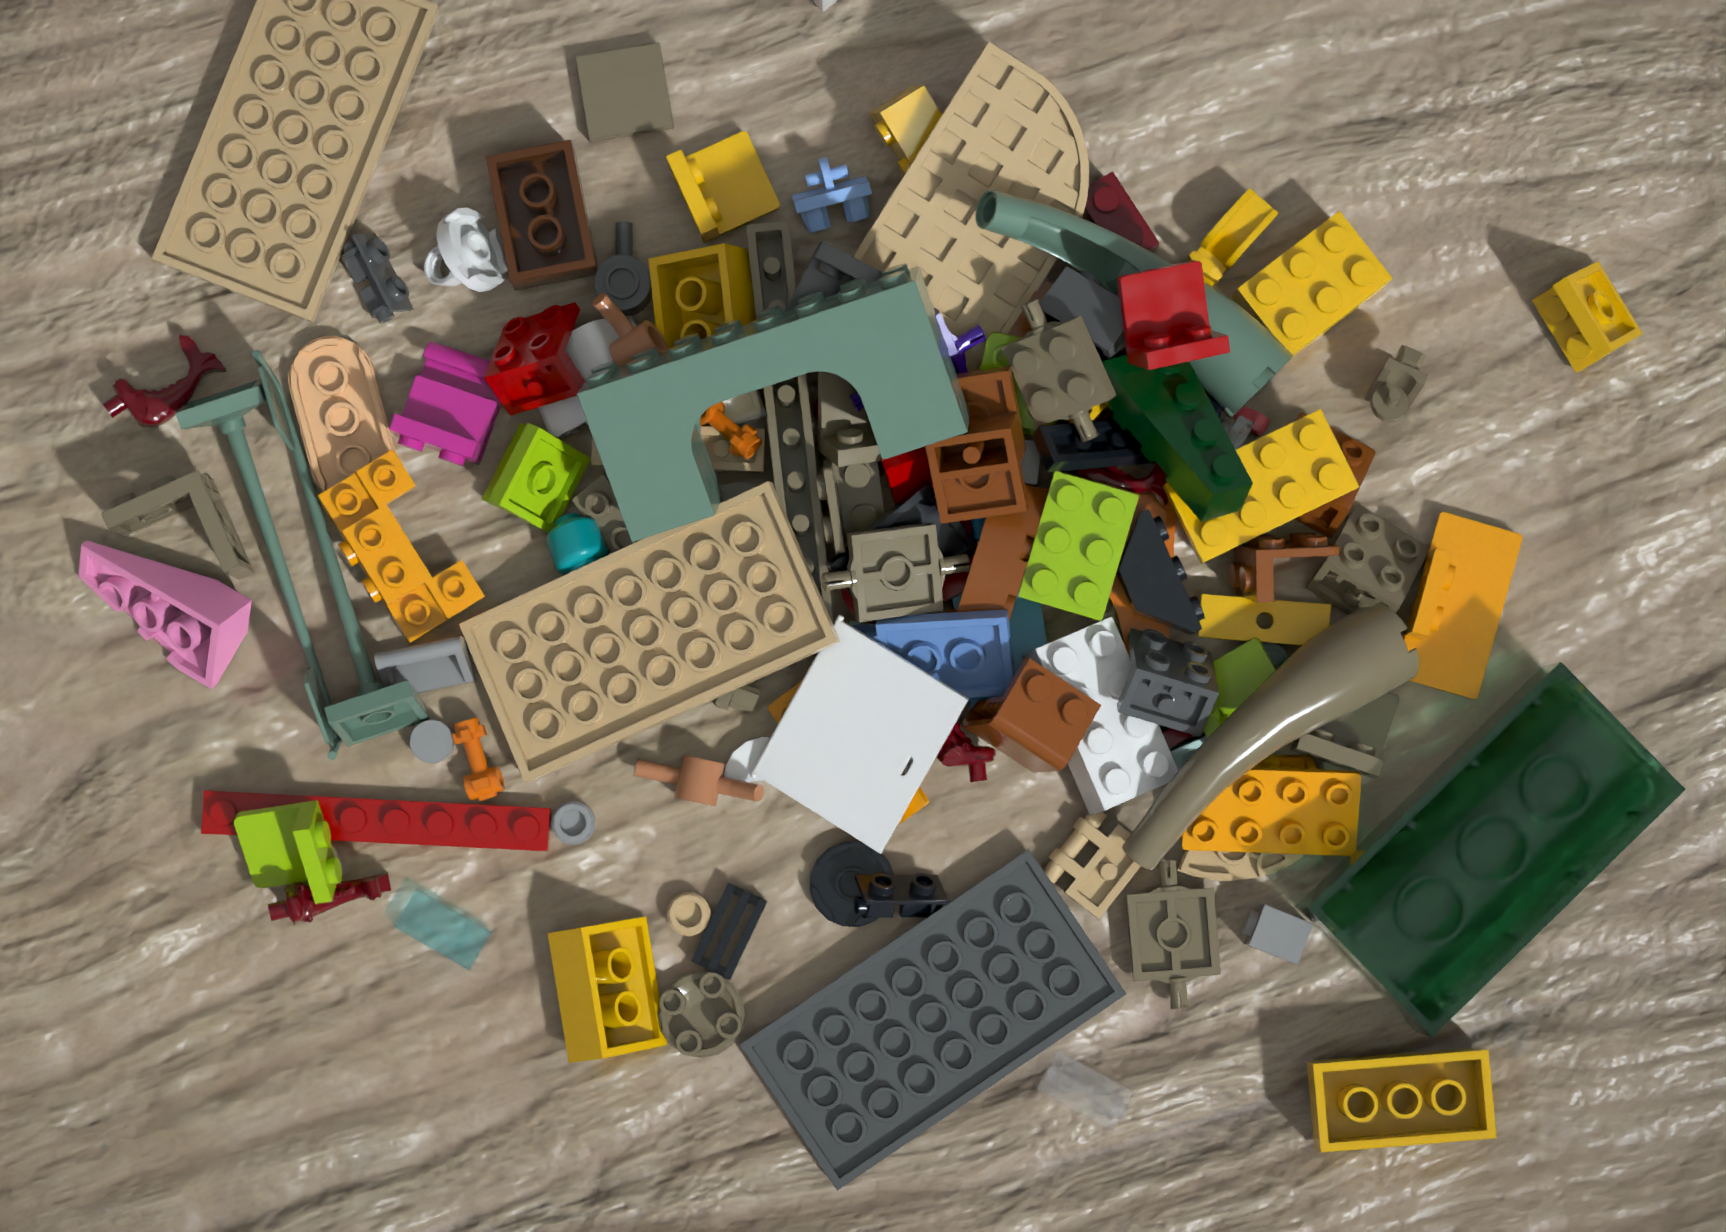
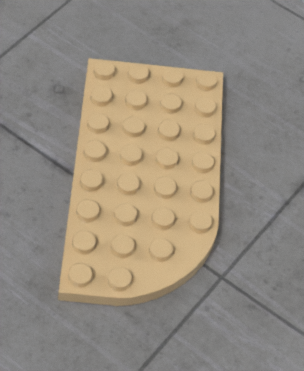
[852,40,1089,372]

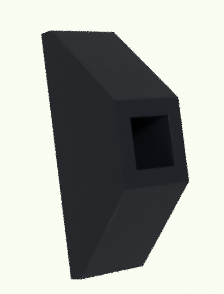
[1116,509,1205,635]

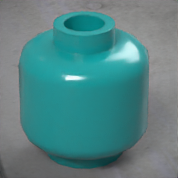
[546,513,609,575]

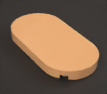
[288,336,398,491]

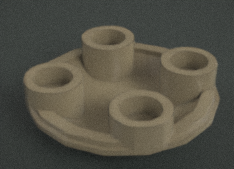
[658,971,745,1058]

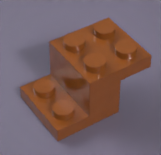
[925,366,1029,524]

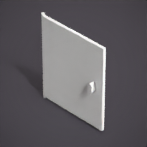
[750,614,969,854]

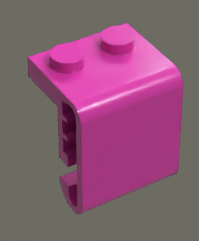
[389,341,502,466]

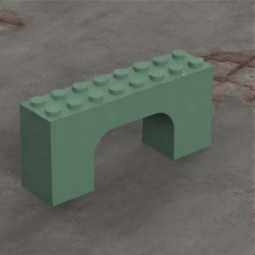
[577,263,970,542]

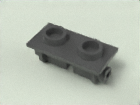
[341,234,414,324]

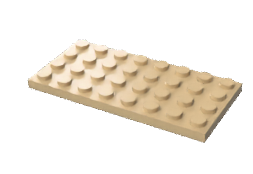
[151,0,440,323]
[459,481,840,783]

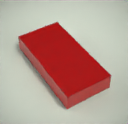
[881,447,934,505]

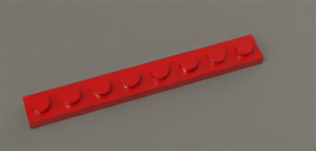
[201,790,551,851]

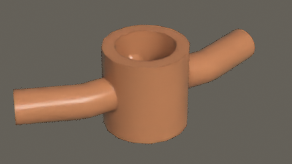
[592,293,669,367]
[633,755,764,806]

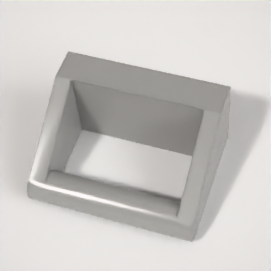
[374,636,475,694]

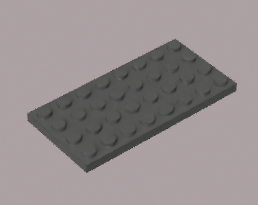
[740,849,1126,1191]

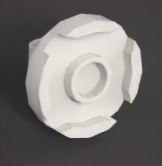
[424,207,508,292]

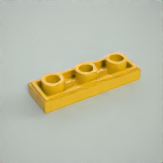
[1197,594,1331,646]

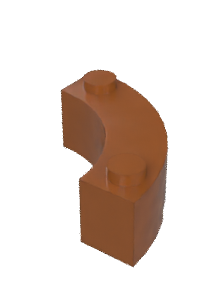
[948,484,1049,620]

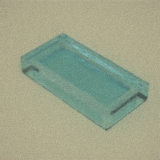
[394,889,492,970]

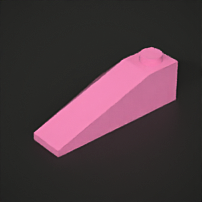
[78,541,252,689]

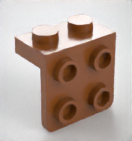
[1229,532,1340,603]

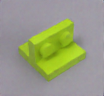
[482,422,591,533]

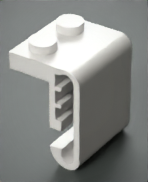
[538,316,637,439]

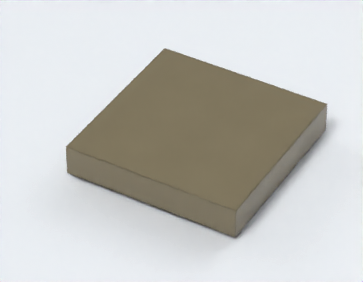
[575,42,674,143]

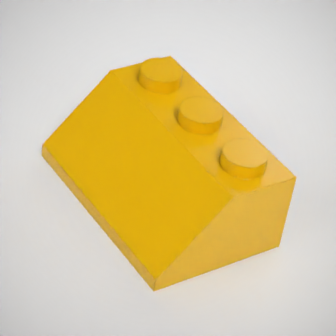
[547,916,668,1063]

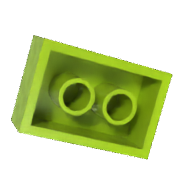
[1018,471,1139,621]

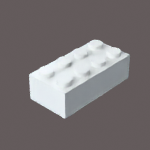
[1022,617,1179,815]

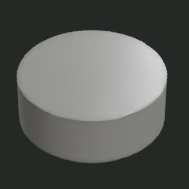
[410,720,455,763]
[551,801,596,845]

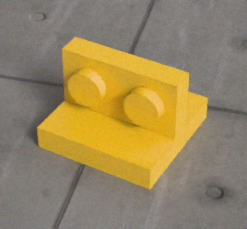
[1532,261,1643,373]

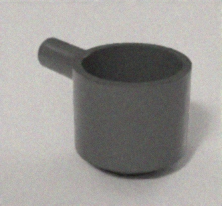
[594,222,652,316]

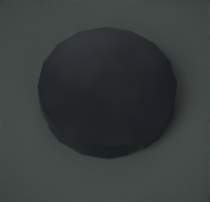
[810,841,894,927]

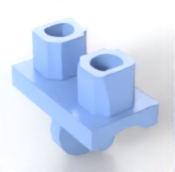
[791,157,872,233]

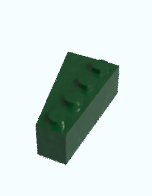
[1102,355,1253,522]

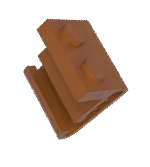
[962,658,1101,773]

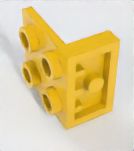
[666,131,780,243]

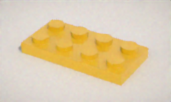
[1163,409,1359,564]

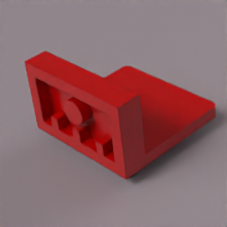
[1117,260,1230,370]
[484,302,585,416]

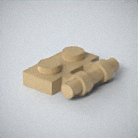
[1043,812,1141,919]

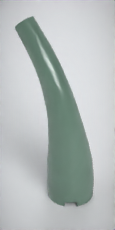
[975,190,1294,417]

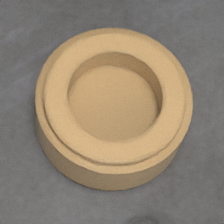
[667,892,711,936]

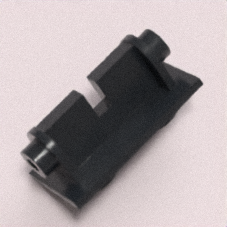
[854,873,949,919]

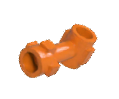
[700,402,762,460]
[452,717,505,801]

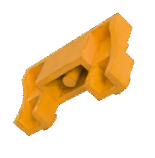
[317,449,485,644]

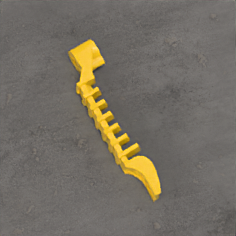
[1065,188,1279,424]

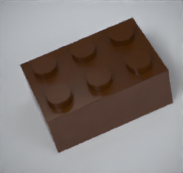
[486,140,598,291]

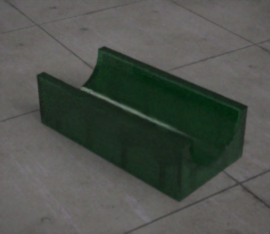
[1295,662,1686,1037]

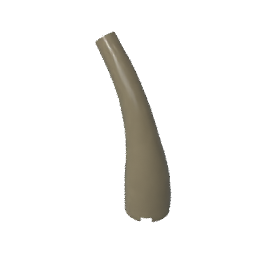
[1122,603,1419,870]

